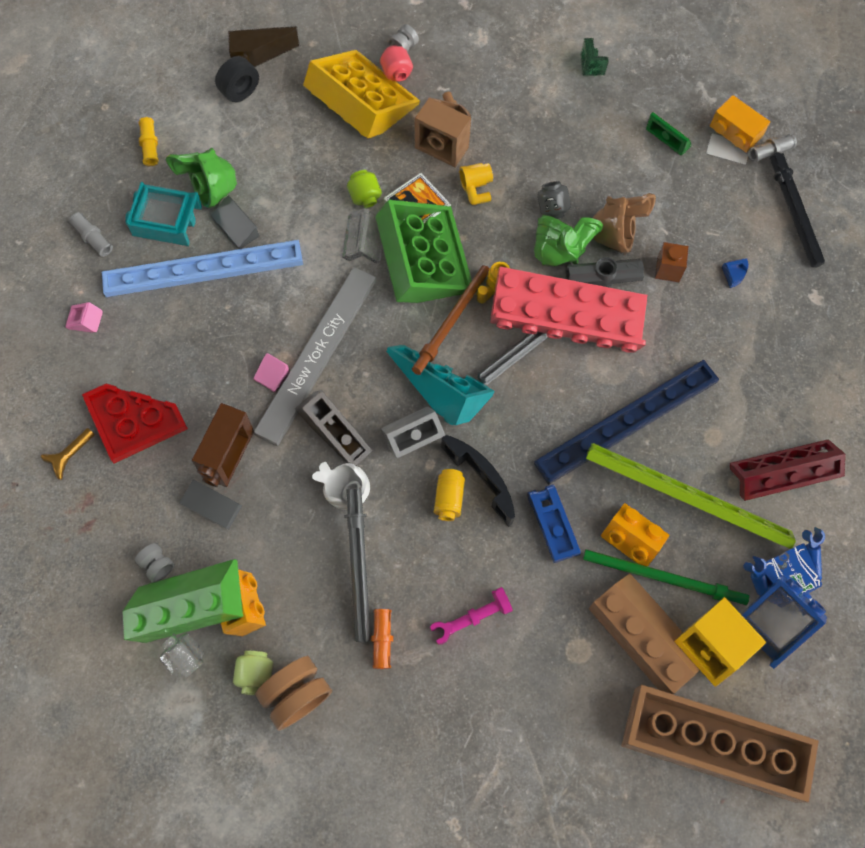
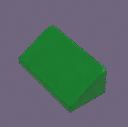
[646,112,692,156]

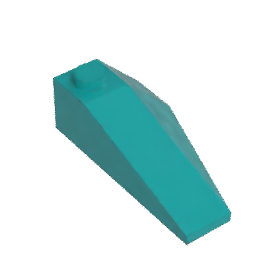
[386,345,495,426]

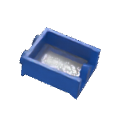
[741,575,827,669]

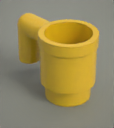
[459,163,493,205]
[477,262,510,304]

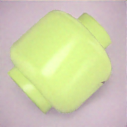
[233,651,273,695]

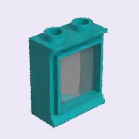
[125,182,202,246]

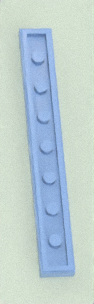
[101,240,303,297]

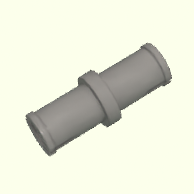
[748,133,797,162]
[69,212,113,257]

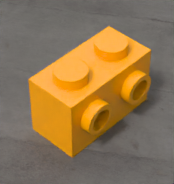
[710,95,771,153]
[221,570,266,637]

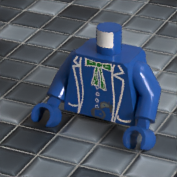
[743,527,825,616]

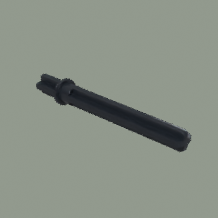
[769,152,825,268]

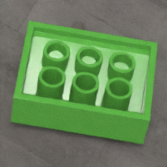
[375,200,472,303]

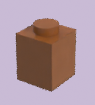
[655,242,689,282]

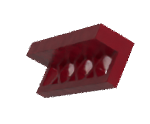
[730,439,846,501]

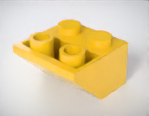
[674,597,766,687]

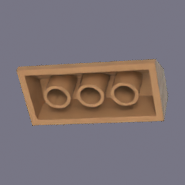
[588,573,699,694]

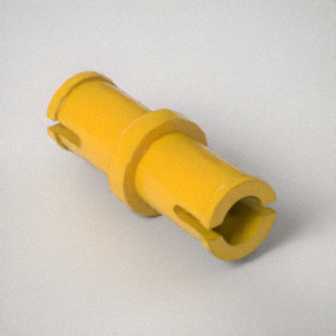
[138,117,159,166]

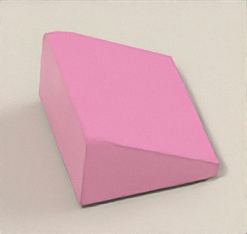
[65,302,102,333]
[253,353,290,392]

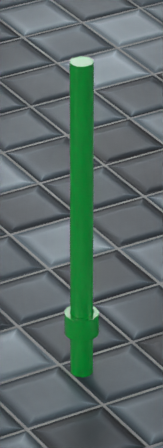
[583,549,750,606]

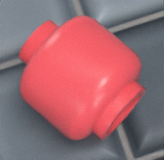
[380,46,413,82]

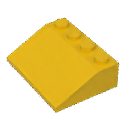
[303,50,420,139]

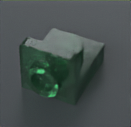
[581,38,609,76]

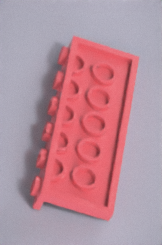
[490,267,648,353]

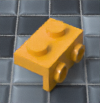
[601,503,670,566]

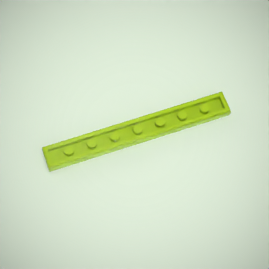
[586,443,796,549]

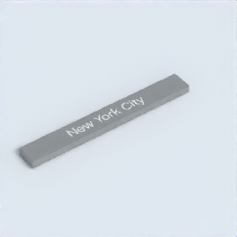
[254,267,376,446]

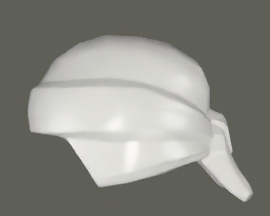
[312,462,370,510]

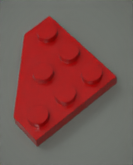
[82,383,188,464]

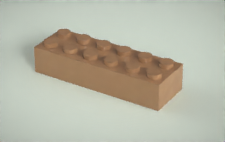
[621,685,819,803]

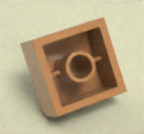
[415,92,471,167]

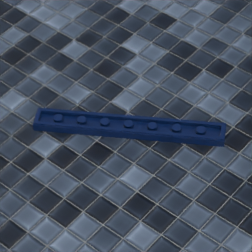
[534,360,719,485]

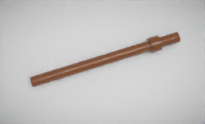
[412,265,489,375]

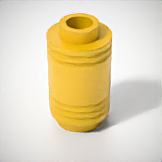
[434,469,465,522]

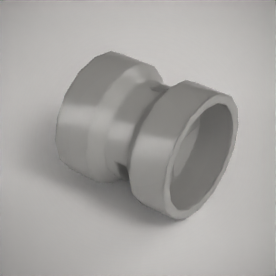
[387,24,419,53]
[134,543,175,583]

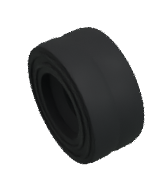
[215,56,259,102]

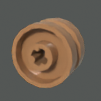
[255,656,333,731]

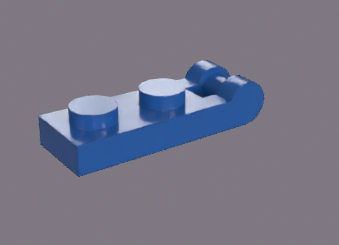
[527,484,581,563]

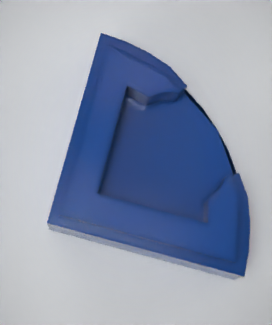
[722,258,749,288]

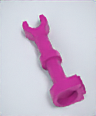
[430,587,513,645]

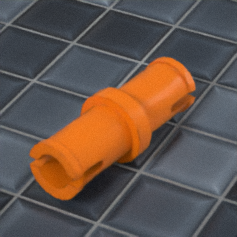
[371,609,393,669]

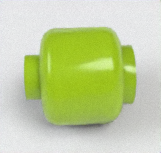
[347,170,382,208]

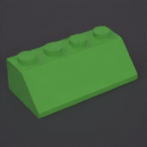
[122,559,243,643]

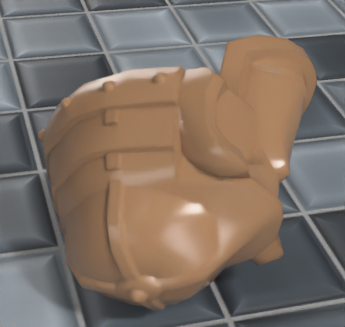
[593,193,656,255]

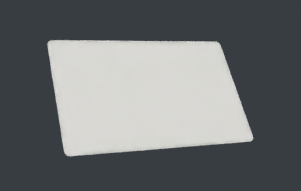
[706,133,749,164]

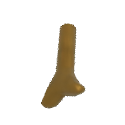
[41,428,95,480]

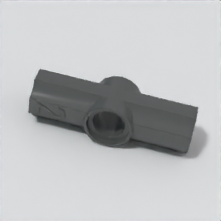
[566,257,644,287]

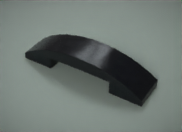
[441,435,515,527]

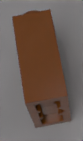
[192,403,254,487]

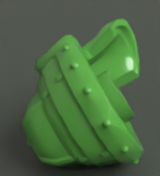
[166,148,237,208]
[534,215,603,267]

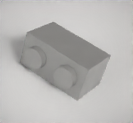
[380,406,445,458]

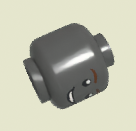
[537,181,571,219]

